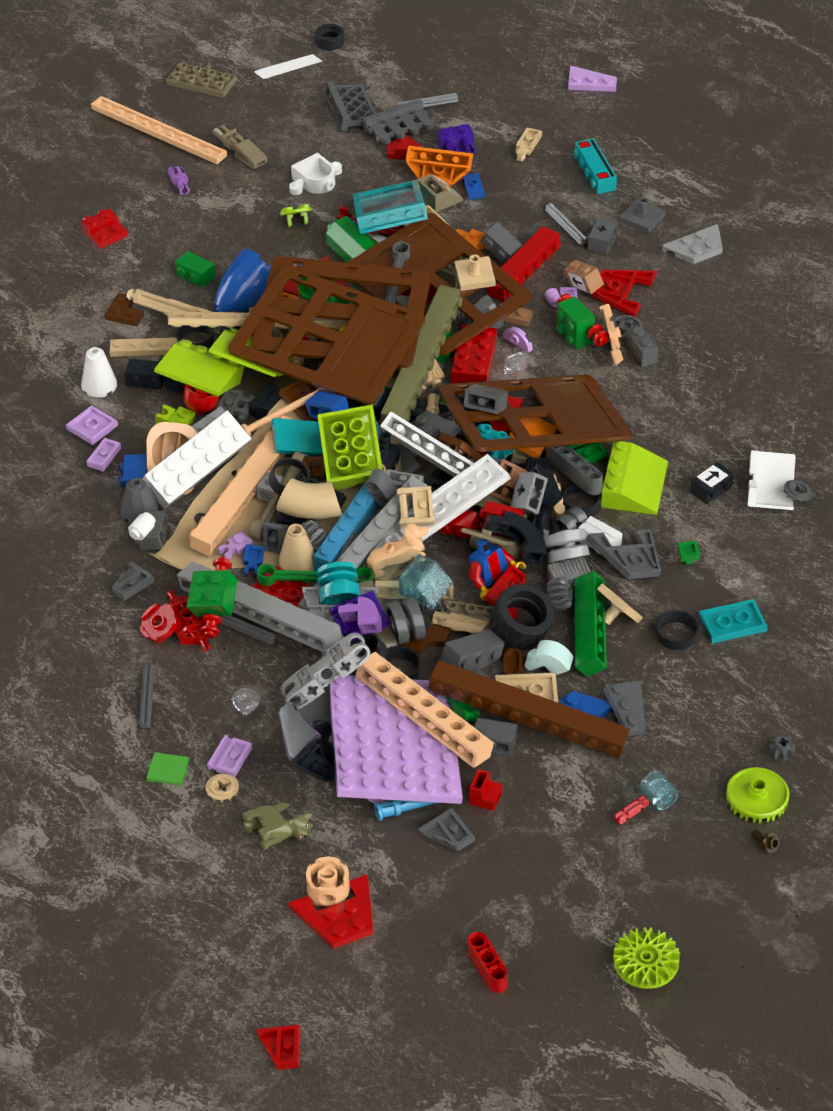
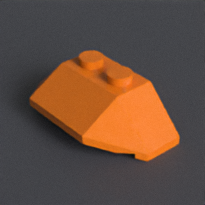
[406,146,473,186]

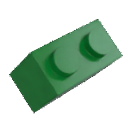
[175,251,216,288]

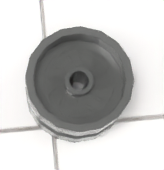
[386,597,426,646]

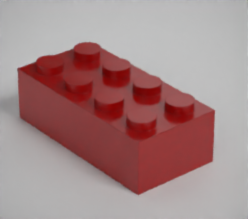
[451,325,497,389]

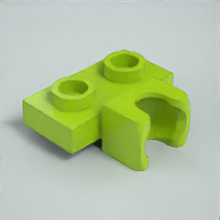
[155,405,196,426]

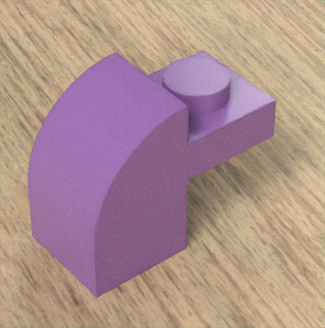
[338,597,382,634]

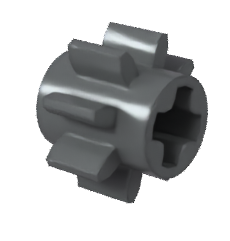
[769,736,795,761]

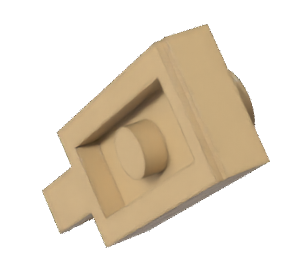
[515,128,542,162]
[432,611,488,635]

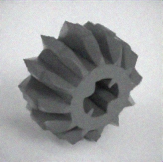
[301,520,327,552]
[547,577,574,611]

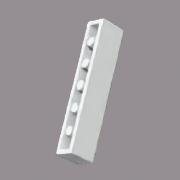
[380,412,474,477]

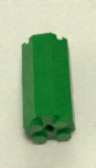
[326,216,378,262]

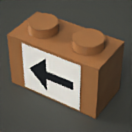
[563,260,604,294]

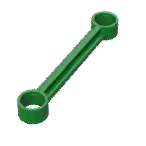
[257,564,373,586]

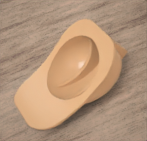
[146,422,197,495]

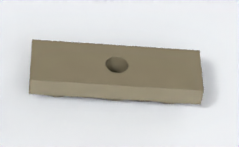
[441,600,493,626]

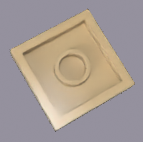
[455,255,496,291]
[597,584,643,625]

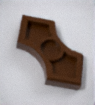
[400,624,451,655]

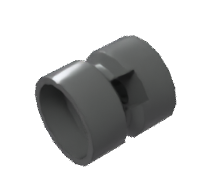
[552,506,588,532]

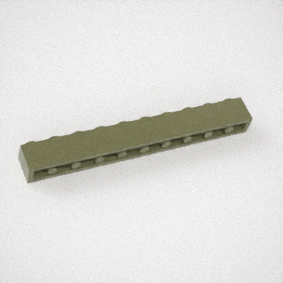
[381,285,463,423]

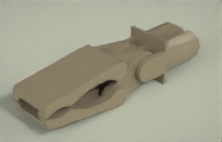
[212,123,267,169]

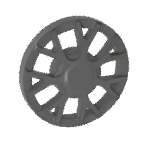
[611,315,642,339]

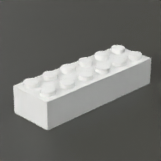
[142,410,252,510]

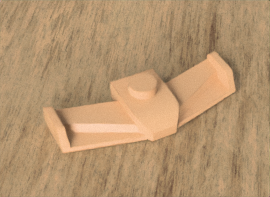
[600,304,623,365]

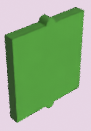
[146,752,190,786]

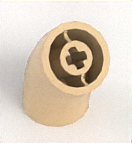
[276,478,342,519]

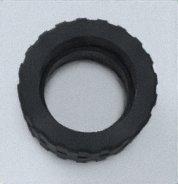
[489,583,555,650]

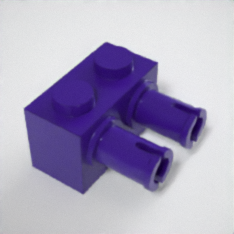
[438,124,476,154]

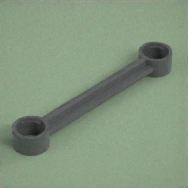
[385,241,410,304]

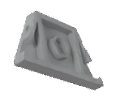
[662,224,723,264]

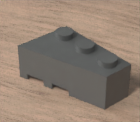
[440,629,505,672]

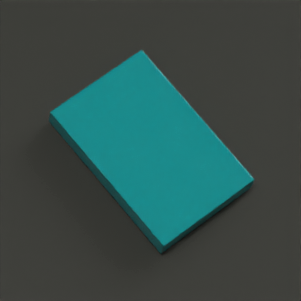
[271,418,323,456]
[698,599,768,644]

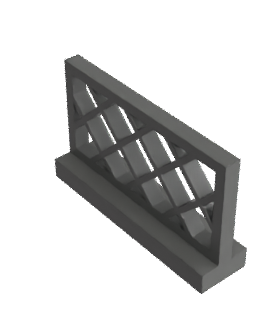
[325,81,376,131]

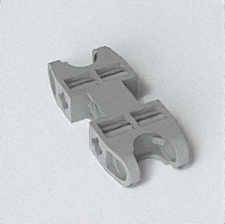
[281,633,370,710]

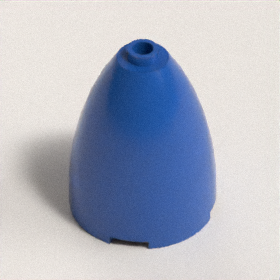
[214,249,271,313]

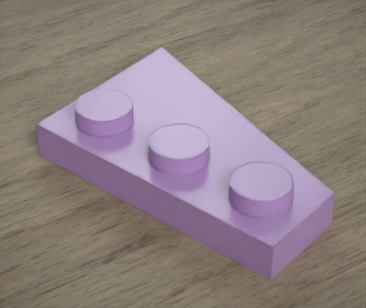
[568,66,617,92]

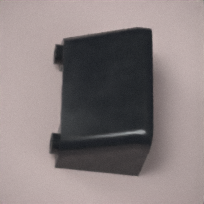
[278,701,335,782]

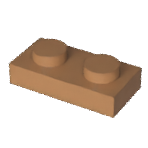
[499,303,533,327]

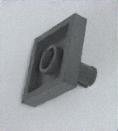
[619,197,666,234]

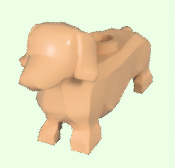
[366,523,429,578]

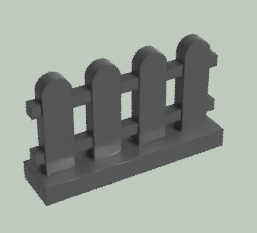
[363,99,435,144]

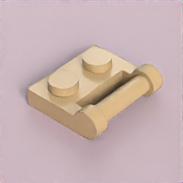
[396,486,434,528]

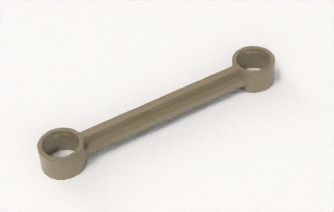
[250,451,308,541]

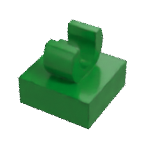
[677,541,700,565]

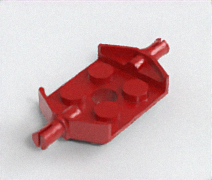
[166,590,211,652]

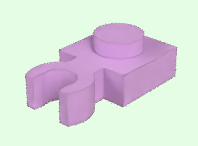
[218,531,253,560]

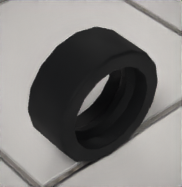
[315,24,345,51]

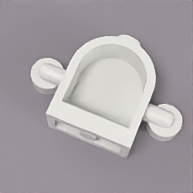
[289,153,342,195]

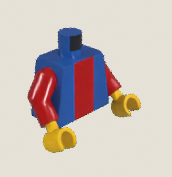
[468,539,526,601]

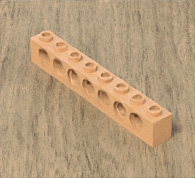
[356,652,494,768]

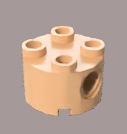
[306,856,350,907]

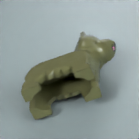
[242,802,313,850]

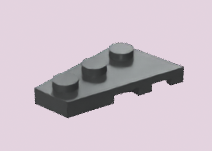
[603,681,646,736]

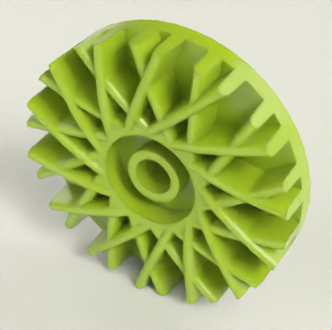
[726,767,789,824]
[613,927,680,989]

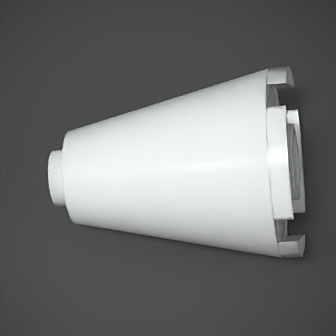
[81,347,117,398]

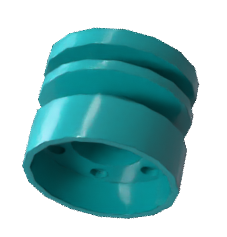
[316,562,360,605]

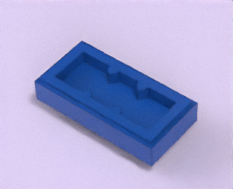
[462,173,485,200]

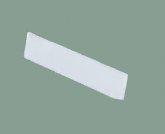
[255,54,322,79]

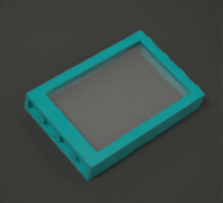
[352,179,428,234]

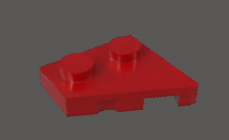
[257,1024,301,1070]

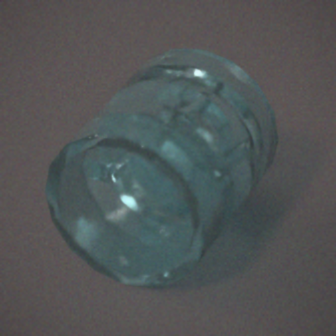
[639,771,679,810]

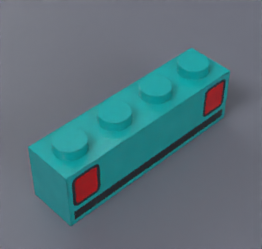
[573,138,617,194]

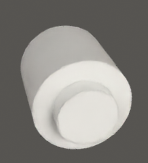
[128,512,156,540]

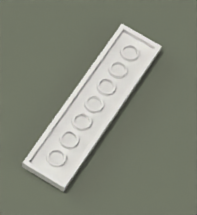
[375,454,510,566]

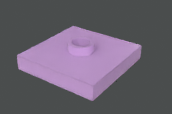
[66,405,118,445]

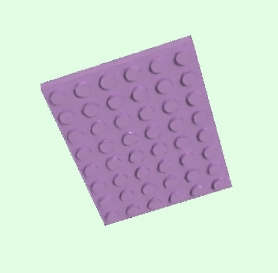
[328,675,463,804]

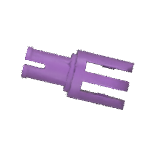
[167,166,190,195]

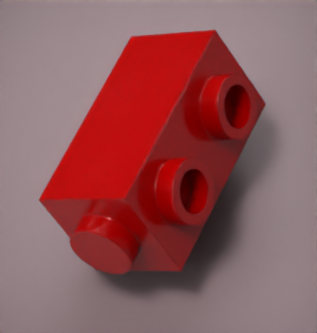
[439,511,480,538]

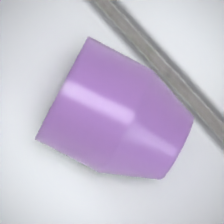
[544,288,560,307]

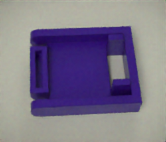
[329,591,389,642]

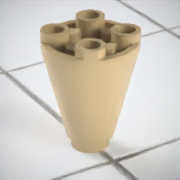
[279,524,315,571]

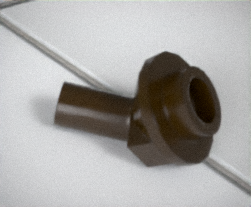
[751,828,779,854]

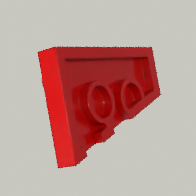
[483,564,527,620]

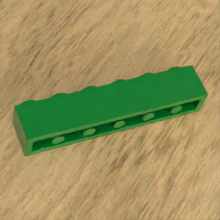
[574,570,607,677]

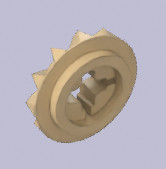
[206,774,239,802]

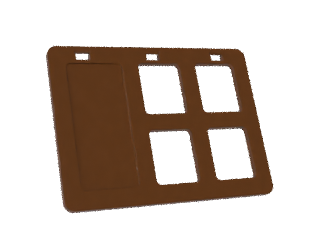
[346,213,531,355]
[228,266,425,405]
[438,374,633,452]

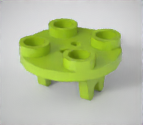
[279,204,312,227]

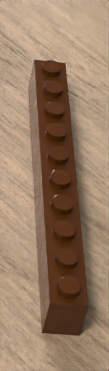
[428,660,630,758]

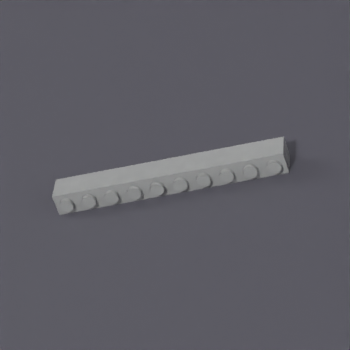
[177,561,342,654]

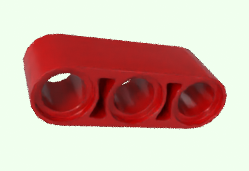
[468,932,508,993]

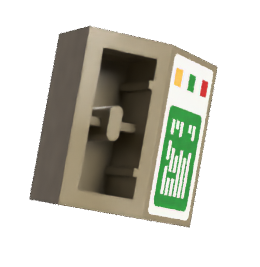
[418,174,463,212]

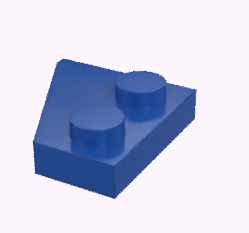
[558,691,613,718]

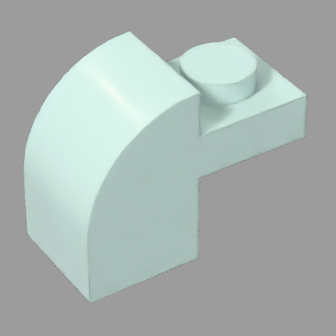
[524,640,574,675]

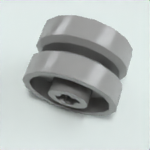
[543,528,590,564]

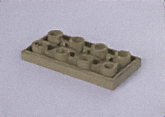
[166,63,237,98]

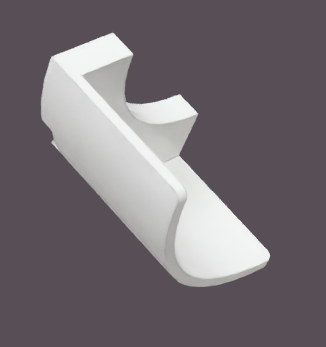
[748,450,795,510]

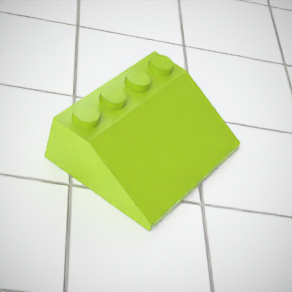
[209,328,294,377]
[154,339,244,396]
[318,405,383,490]
[601,441,668,515]

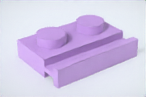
[207,735,252,777]

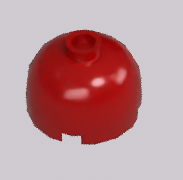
[183,384,220,415]

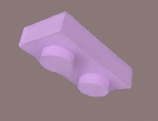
[86,438,121,471]

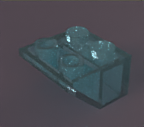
[399,554,453,609]

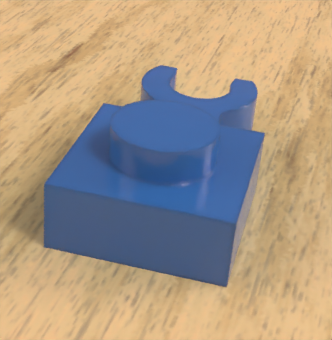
[243,544,265,578]

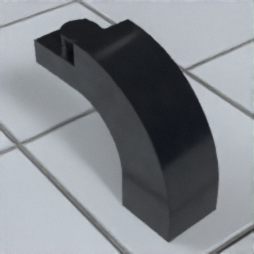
[482,511,547,564]

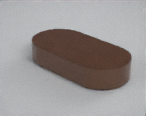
[503,648,523,675]

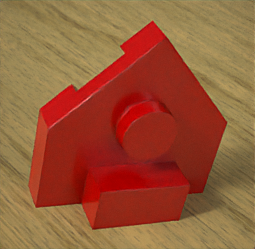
[387,135,421,159]

